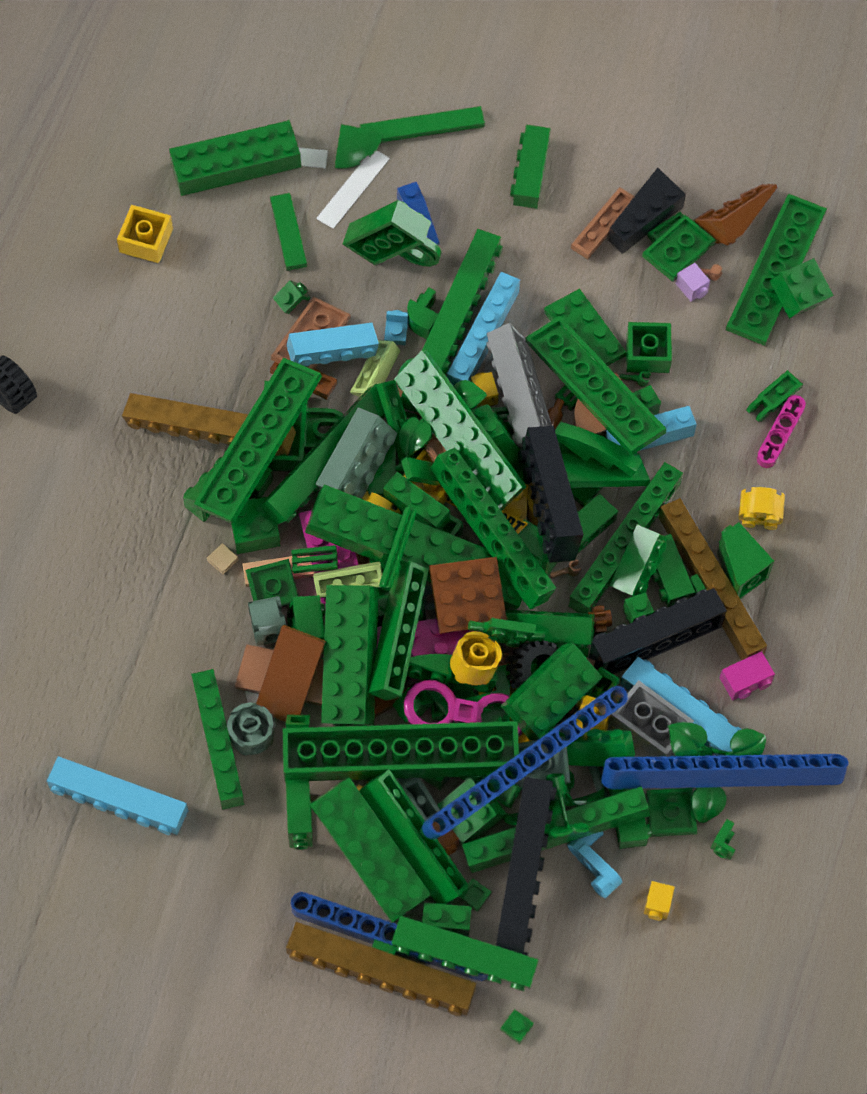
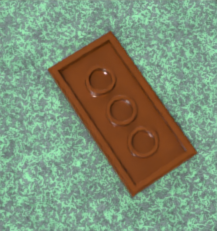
[256,625,326,722]

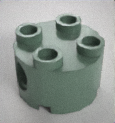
[248,596,286,646]
[227,702,275,755]

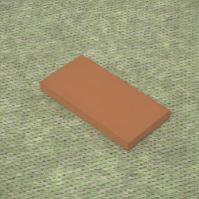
[271,297,351,370]
[235,644,324,706]

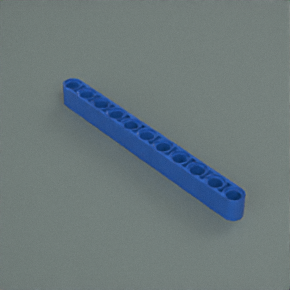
[422,686,628,839]
[601,754,849,789]

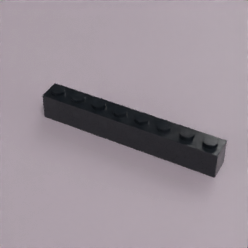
[496,777,557,956]

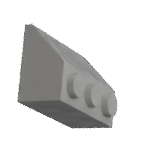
[609,680,694,757]

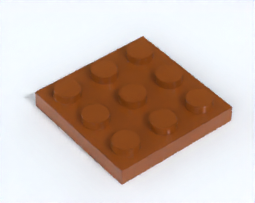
[429,557,507,634]

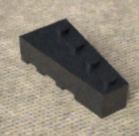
[608,167,686,254]

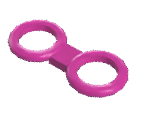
[404,680,523,738]

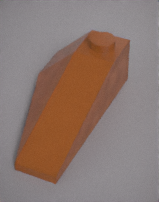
[693,184,777,246]

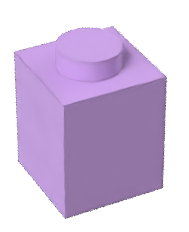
[676,263,710,302]

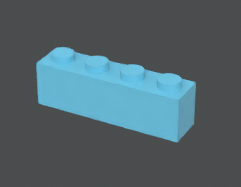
[287,323,379,367]
[605,406,697,451]

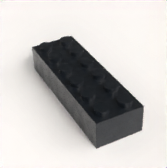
[518,426,584,563]
[589,588,727,674]

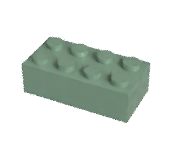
[315,407,398,499]

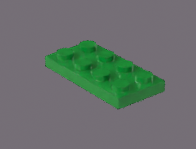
[544,288,626,366]

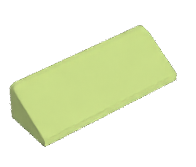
[350,340,400,397]
[313,561,383,598]

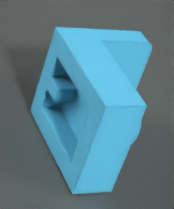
[384,310,408,345]

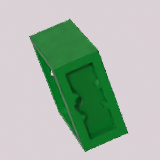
[285,778,313,850]

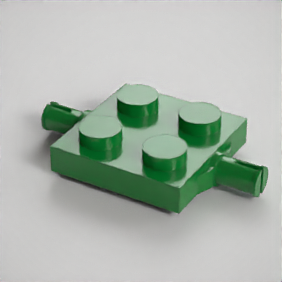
[468,618,545,647]

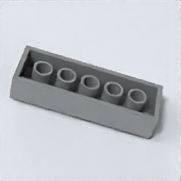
[486,323,552,447]

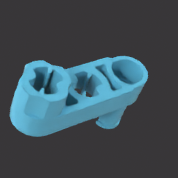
[567,831,623,898]

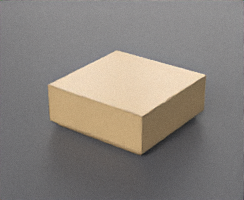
[207,543,239,575]

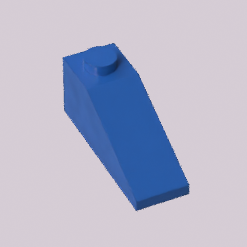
[397,181,440,245]

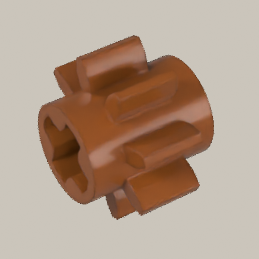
[587,605,612,633]

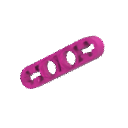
[757,395,806,468]

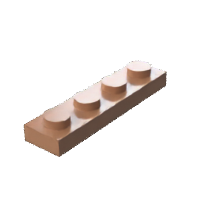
[571,187,634,259]

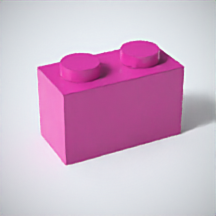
[719,651,775,701]

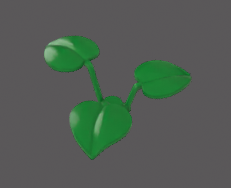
[397,358,487,458]
[668,722,766,823]
[503,773,605,837]

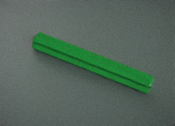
[379,507,417,591]

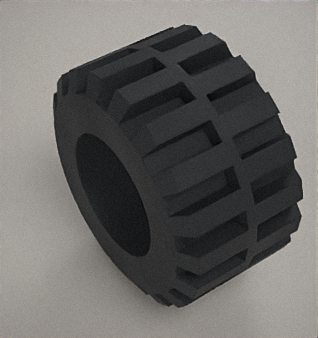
[0,355,37,414]
[506,641,558,689]

